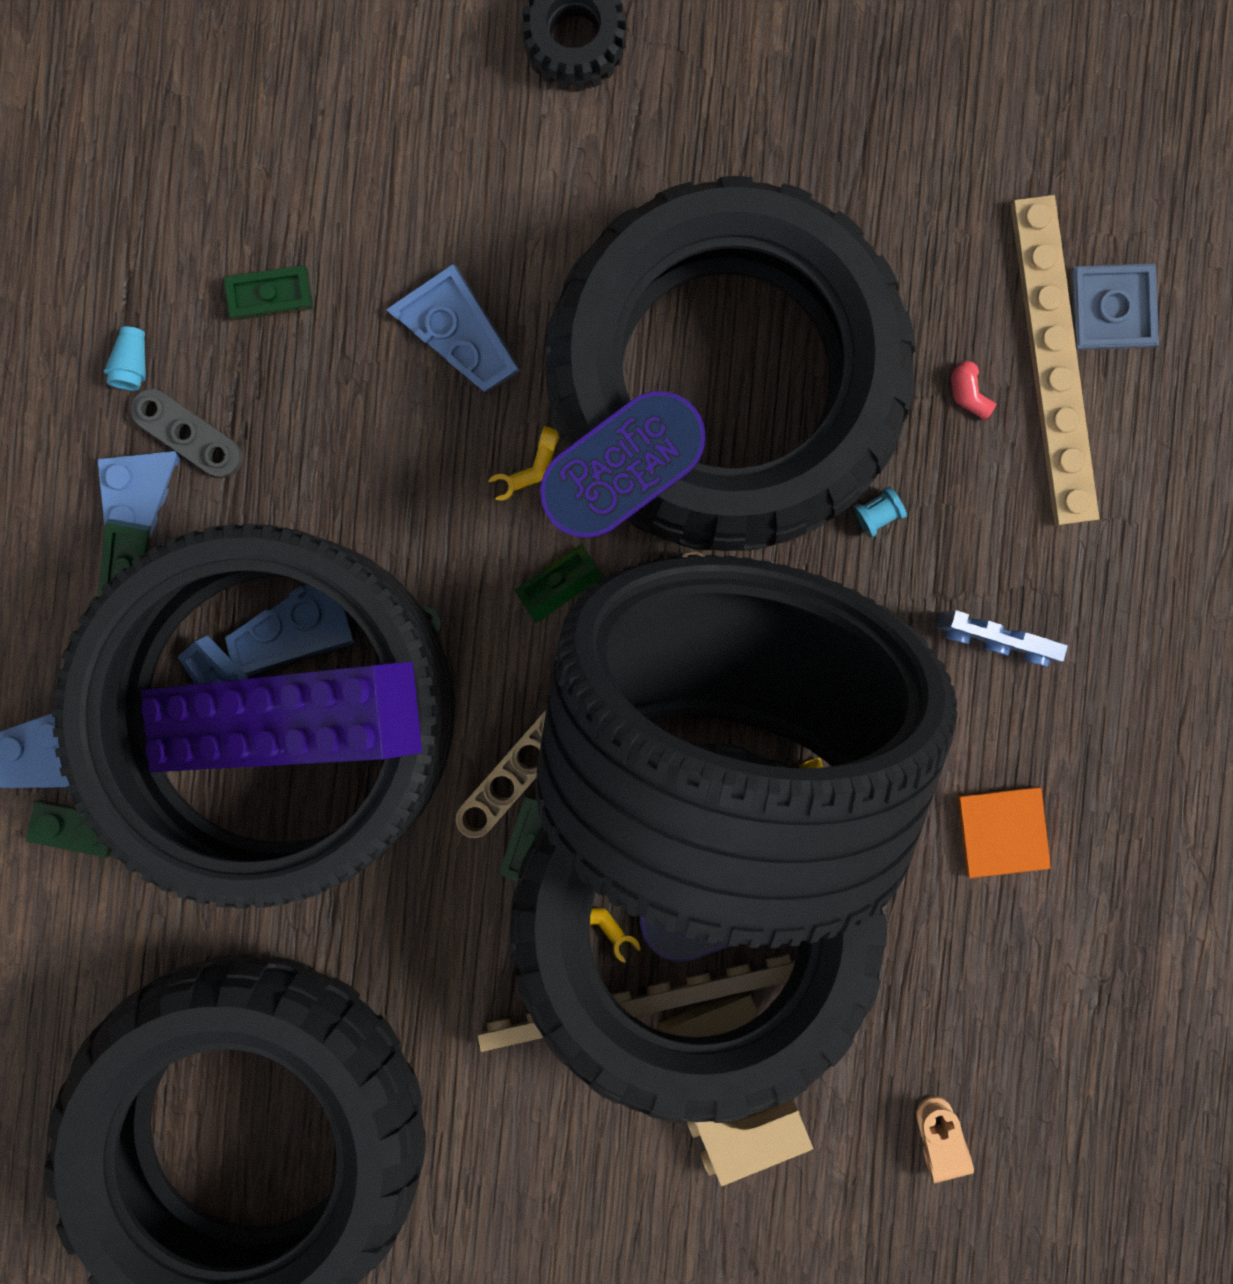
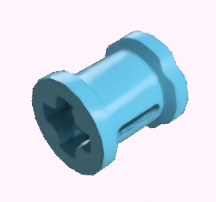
[852,486,907,538]

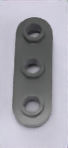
[131,389,243,478]

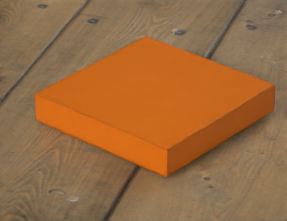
[957,786,1051,878]

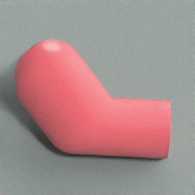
[951,361,997,421]

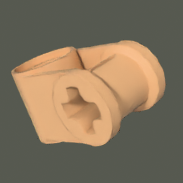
[916,1096,974,1184]

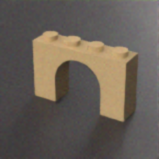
[658,991,813,1187]

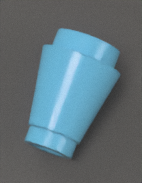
[104,326,146,391]

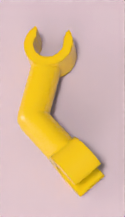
[488,426,559,501]
[590,908,640,962]

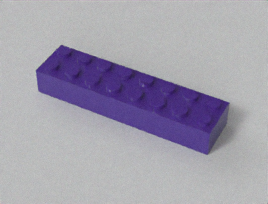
[141,661,422,772]

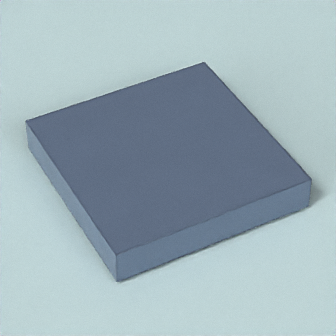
[1070,263,1159,351]

